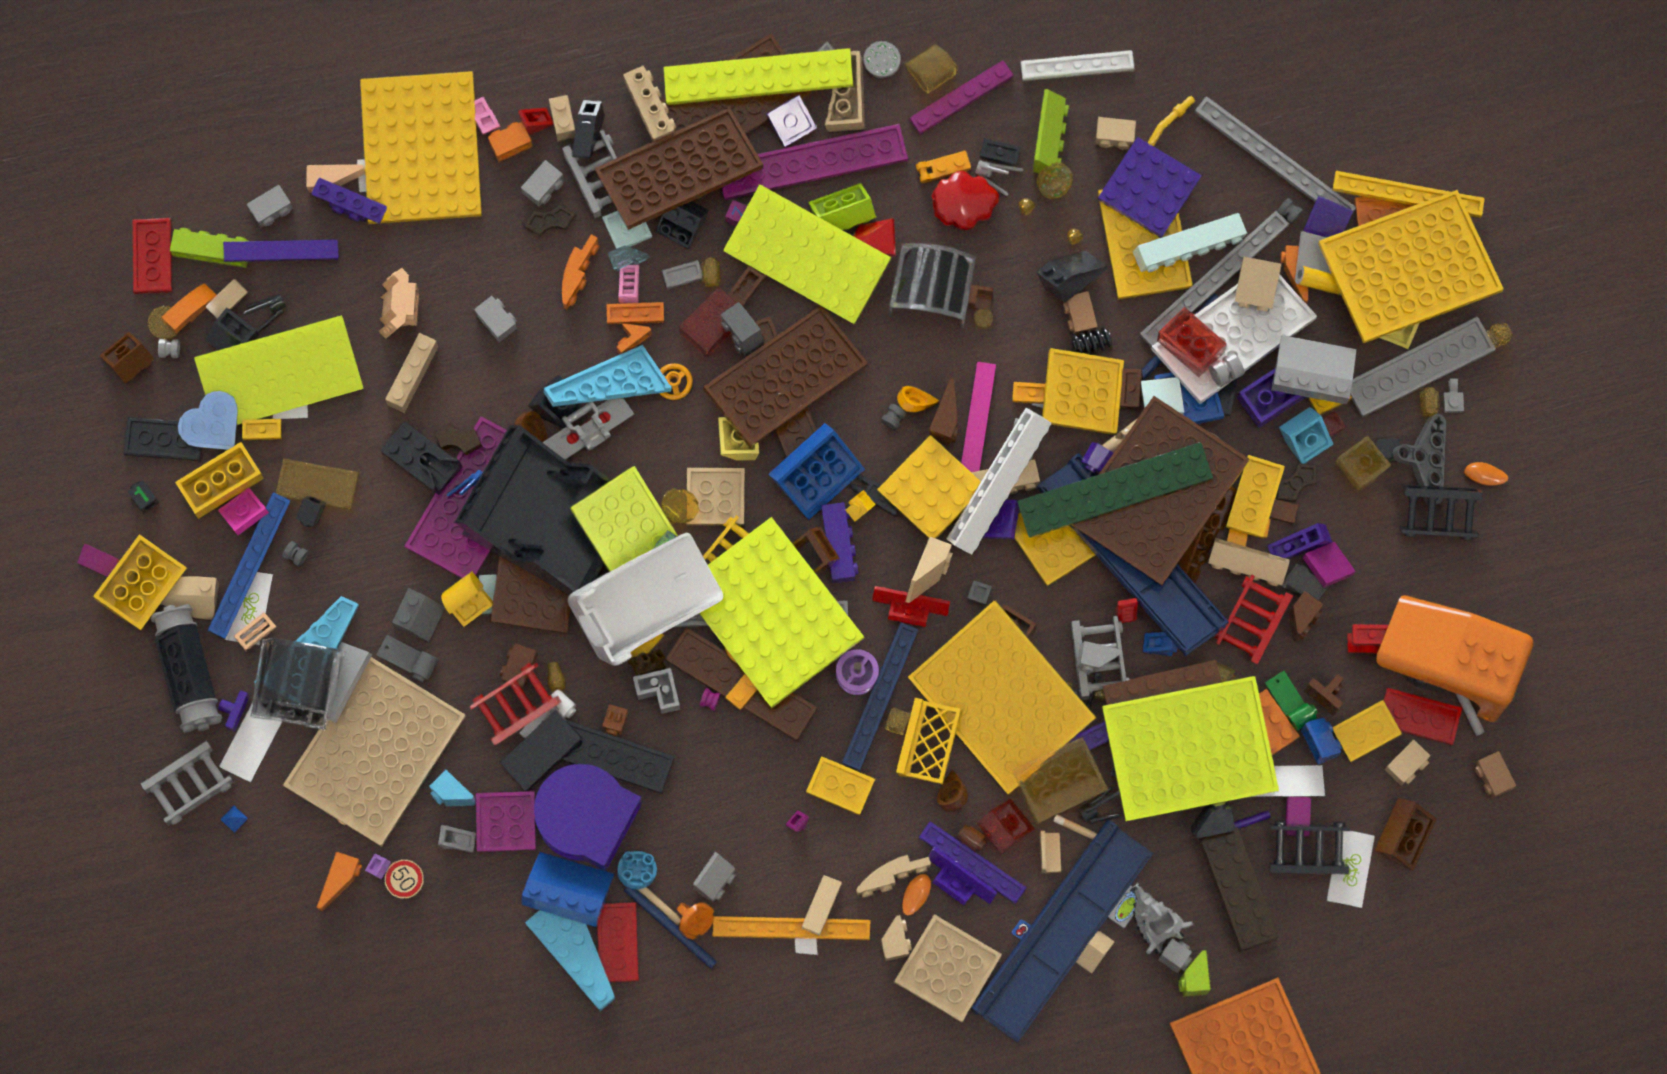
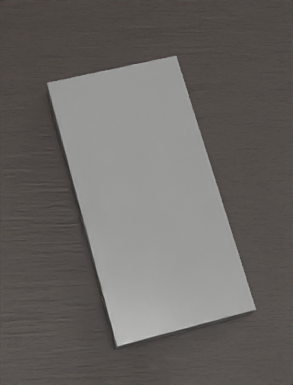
[305,642,372,723]

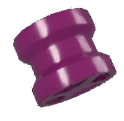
[699,688,721,711]

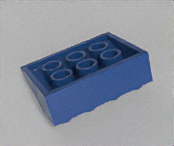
[768,423,865,520]
[522,852,614,927]

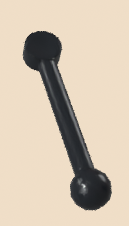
[1085,672,1102,710]

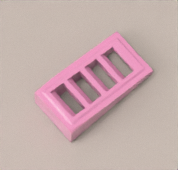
[619,265,639,304]

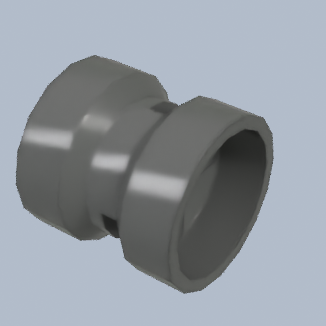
[1277,198,1303,224]
[881,404,907,430]
[282,541,309,567]

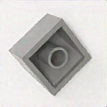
[693,852,736,903]

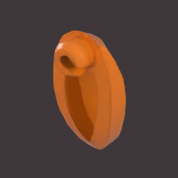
[1464,462,1509,486]
[903,874,931,915]

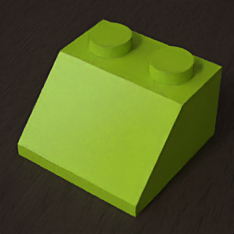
[1178,950,1210,997]

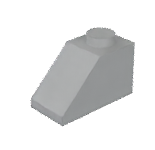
[1076,641,1122,673]

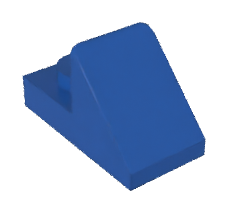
[1143,632,1177,656]

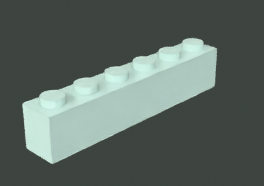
[1133,213,1247,272]

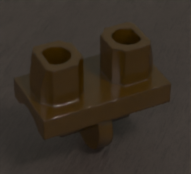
[627,649,666,676]

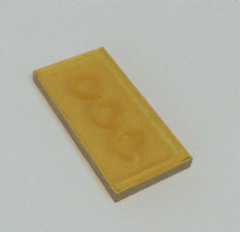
[276,459,359,510]

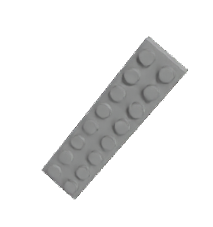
[1350,316,1496,418]

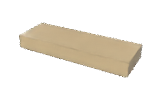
[802,875,842,936]

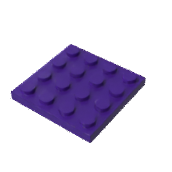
[1098,137,1202,238]

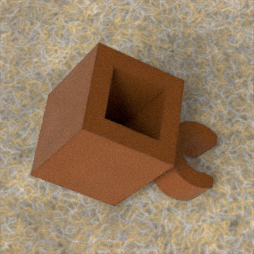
[602,704,628,736]

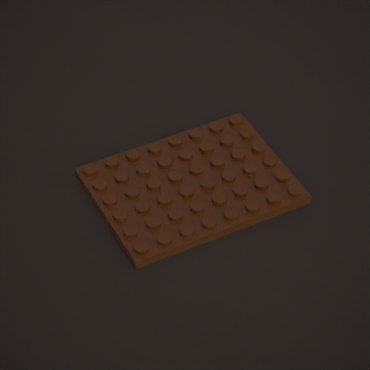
[1072,396,1250,586]

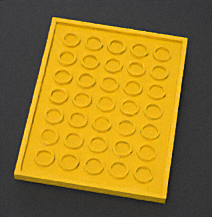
[360,71,482,224]
[1318,190,1504,343]
[908,601,1096,794]

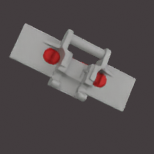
[543,398,634,460]

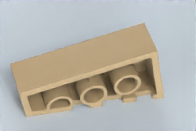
[825,51,865,132]

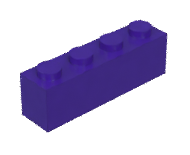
[821,502,858,584]

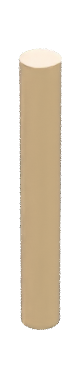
[637,887,682,925]

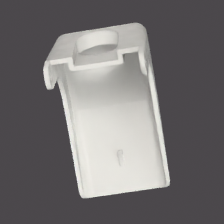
[568,533,723,666]

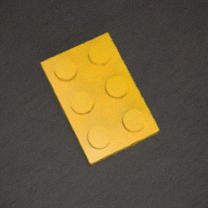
[1332,700,1402,762]
[806,756,875,816]

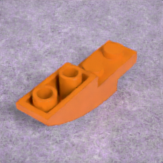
[562,235,599,310]

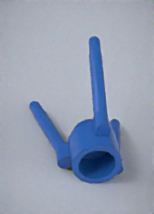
[447,470,483,497]

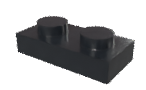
[980,138,1021,166]

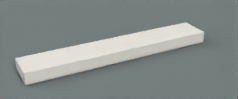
[1021,51,1134,81]

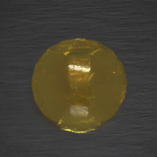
[661,488,699,525]

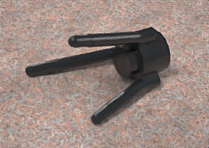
[243,294,286,333]
[1079,787,1120,824]

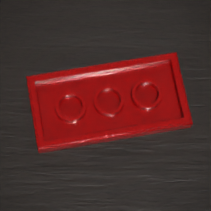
[133,218,172,294]
[1383,688,1462,746]
[597,902,639,983]

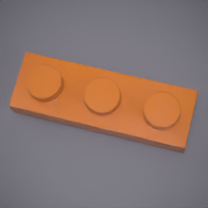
[607,302,664,324]

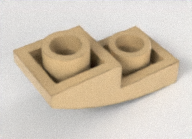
[206,279,248,318]

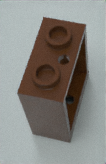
[792,527,840,576]

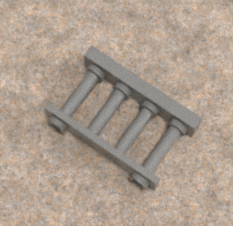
[562,130,617,219]
[1070,616,1130,700]
[141,741,234,825]

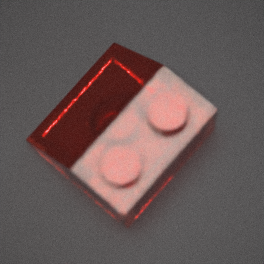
[977,799,1035,854]

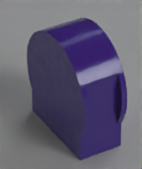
[534,764,643,871]

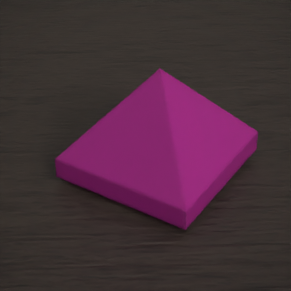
[786,810,809,832]

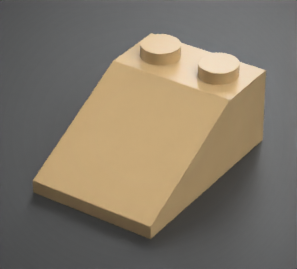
[906,537,953,603]

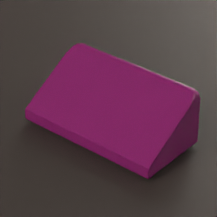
[77,544,120,577]
[1285,796,1311,837]

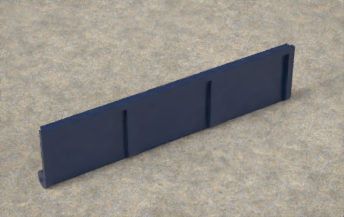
[1036,453,1229,656]
[971,819,1154,1043]

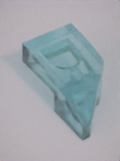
[608,245,649,271]

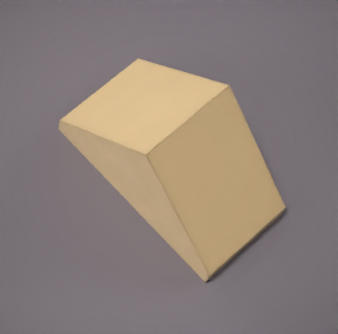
[1076,930,1114,974]

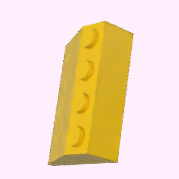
[93,534,187,630]

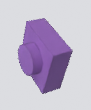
[365,854,391,879]

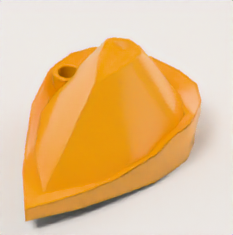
[897,386,940,412]

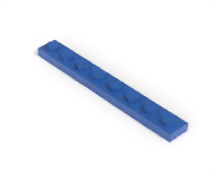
[207,492,290,639]

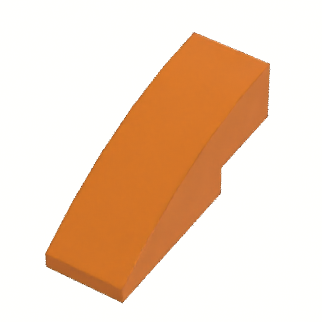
[161,283,217,334]

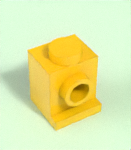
[846,490,876,521]

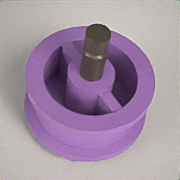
[836,649,879,695]

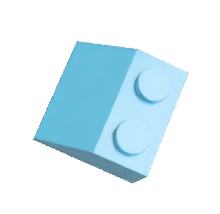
[1279,407,1333,464]
[429,770,476,806]

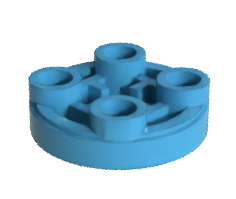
[617,851,657,889]

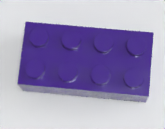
[1237,369,1306,428]

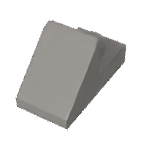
[438,825,476,852]

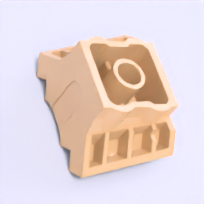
[379,268,419,339]

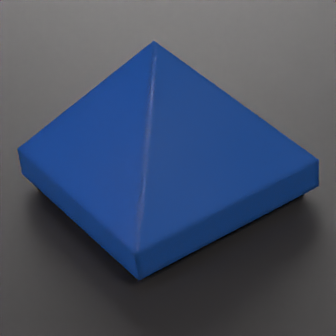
[220,806,248,833]

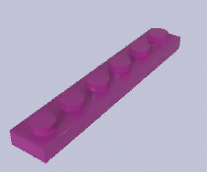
[910,60,1014,135]

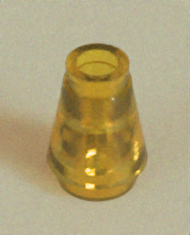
[547,662,567,692]

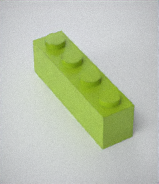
[170,228,248,268]

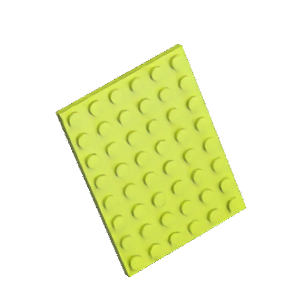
[699,517,864,708]
[1102,676,1279,821]

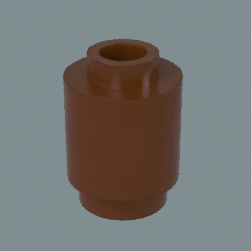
[957,825,987,852]

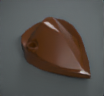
[514,411,548,442]
[937,770,968,811]

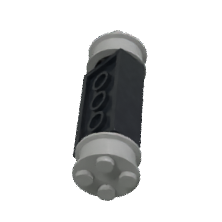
[151,604,222,732]

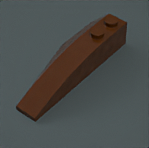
[1178,487,1237,583]

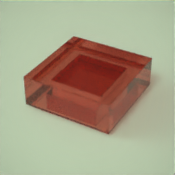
[1323,411,1346,437]

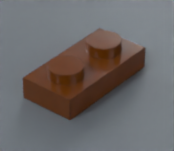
[1120,369,1143,408]

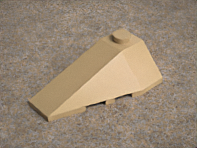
[160,577,219,620]

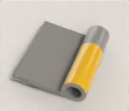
[1295,231,1342,296]

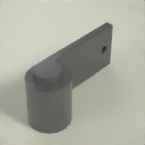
[376,635,439,682]

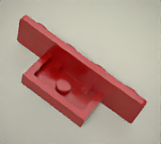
[872,586,950,627]

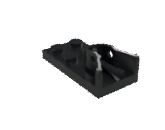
[380,421,463,496]

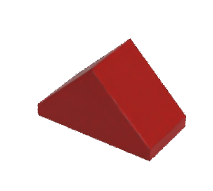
[518,108,554,136]

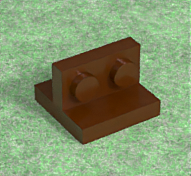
[1304,674,1344,716]

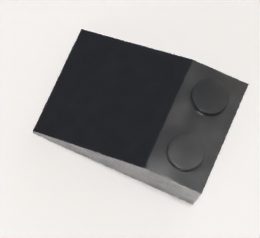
[1036,251,1108,303]

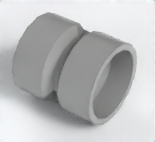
[1208,353,1244,387]

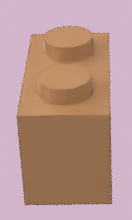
[1063,291,1097,336]
[1475,751,1516,799]

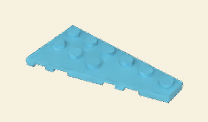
[543,345,672,407]
[254,596,359,708]

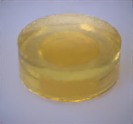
[974,309,993,329]

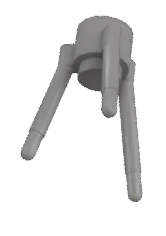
[975,160,1023,196]

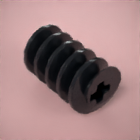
[1071,327,1113,355]

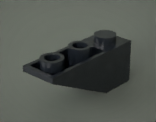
[572,100,605,159]

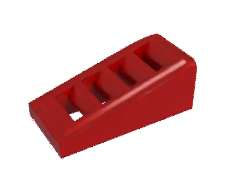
[1115,598,1137,624]

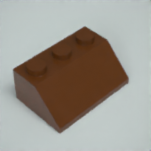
[1375,798,1437,871]

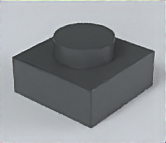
[967,580,992,605]

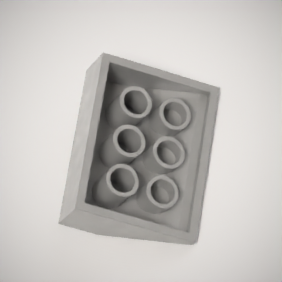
[1271,335,1357,405]

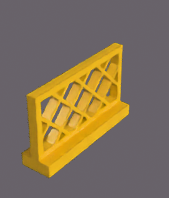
[896,698,961,785]

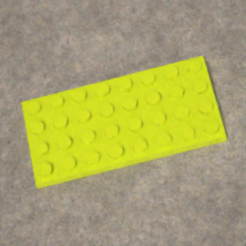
[723,184,891,324]
[194,315,364,425]

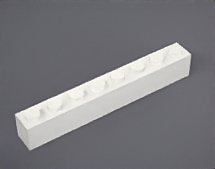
[947,408,1051,554]

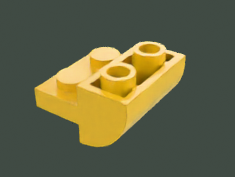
[441,571,493,627]

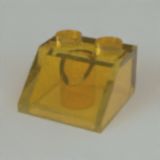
[905,44,958,94]
[1335,436,1391,492]

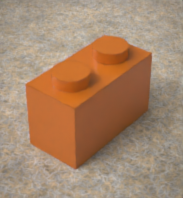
[488,122,533,162]

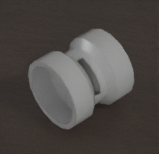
[158,339,180,358]

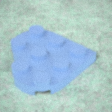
[178,391,238,450]

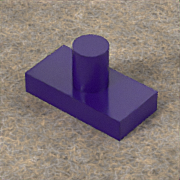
[218,690,250,732]

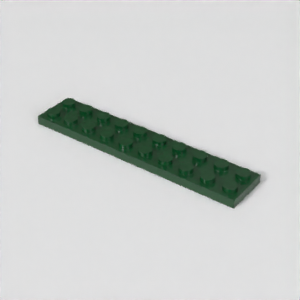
[1017,442,1213,538]

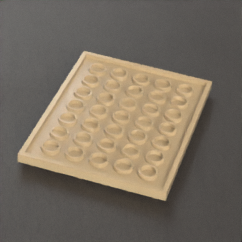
[283,657,466,847]

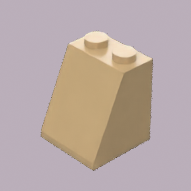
[1235,257,1281,312]

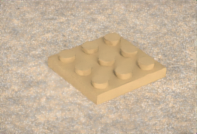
[686,468,745,526]

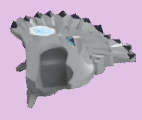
[1132,884,1193,954]

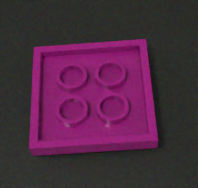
[476,791,536,852]

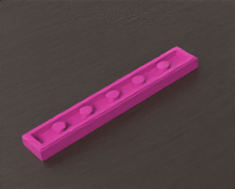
[961,362,996,473]

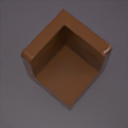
[967,284,993,311]

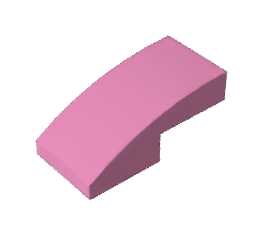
[474,97,500,135]

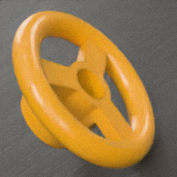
[659,363,693,400]

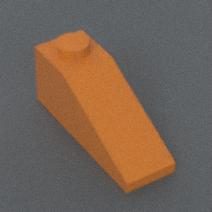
[1281,246,1308,304]
[317,852,362,911]

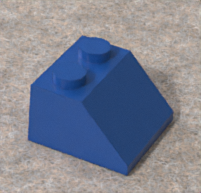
[1301,718,1342,765]

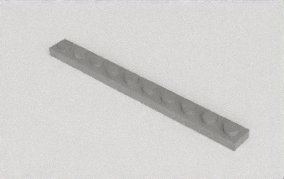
[1195,96,1356,212]
[1140,211,1289,348]

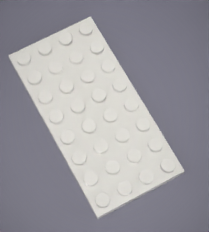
[1151,274,1317,404]

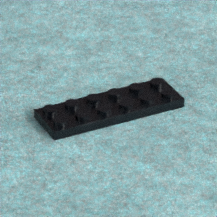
[560,720,674,794]

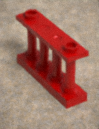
[1215,575,1293,664]
[1347,624,1389,653]
[469,663,562,745]

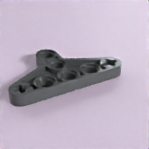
[1393,414,1446,505]

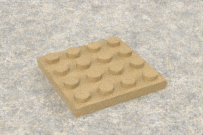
[894,914,1002,1023]

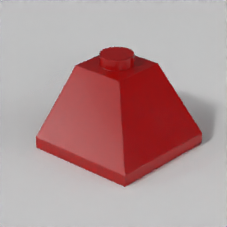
[853,218,896,257]

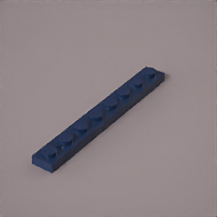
[842,623,919,771]

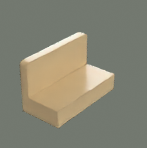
[1040,831,1061,873]

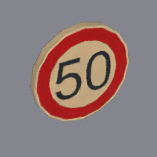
[385,860,424,898]

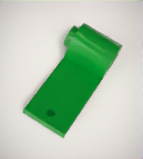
[1264,671,1318,731]

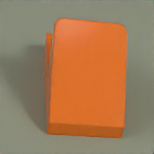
[617,324,652,354]

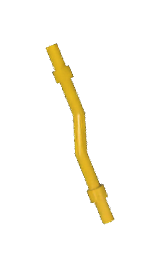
[1148,96,1195,147]

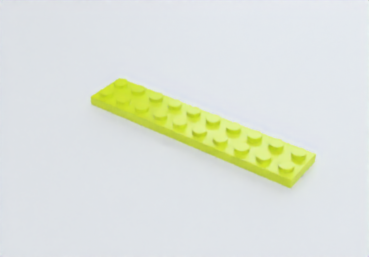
[664,48,853,105]

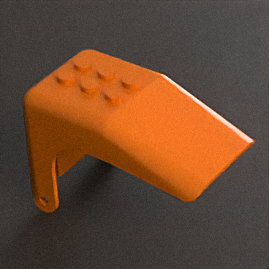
[1376,595,1534,722]

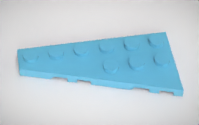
[525,910,616,1011]

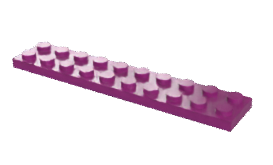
[722,124,908,200]

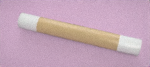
[1054,815,1097,840]

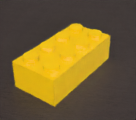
[175,442,264,519]

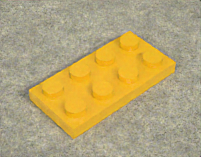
[1226,455,1285,539]

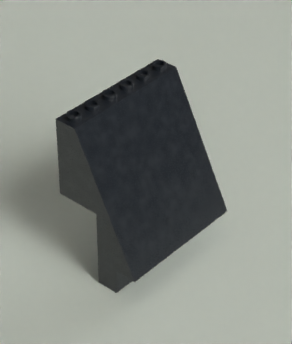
[454,425,611,595]

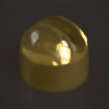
[1019,198,1035,215]
[1067,228,1084,245]

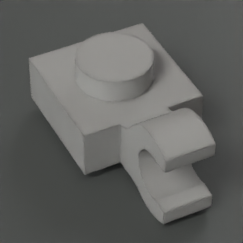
[1443,379,1464,413]

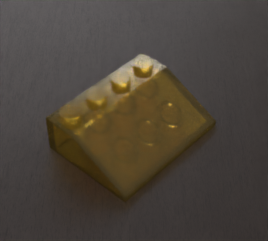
[1013,737,1108,824]

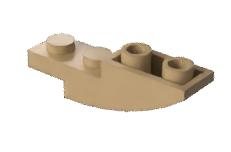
[856,855,931,897]

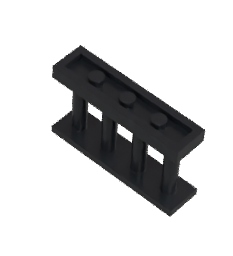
[1400,484,1483,540]
[1269,820,1350,874]

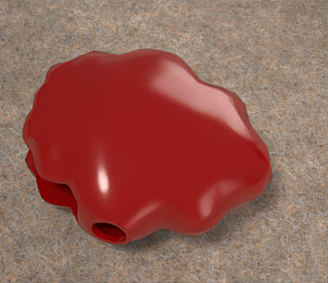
[932,171,1000,230]

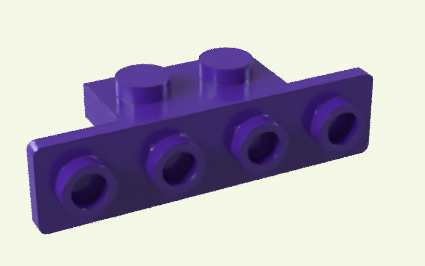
[312,178,387,224]
[928,847,997,905]

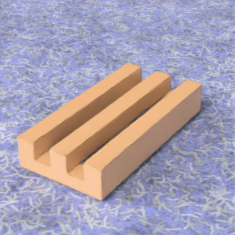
[234,612,276,652]

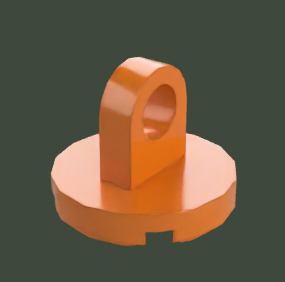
[677,902,714,939]

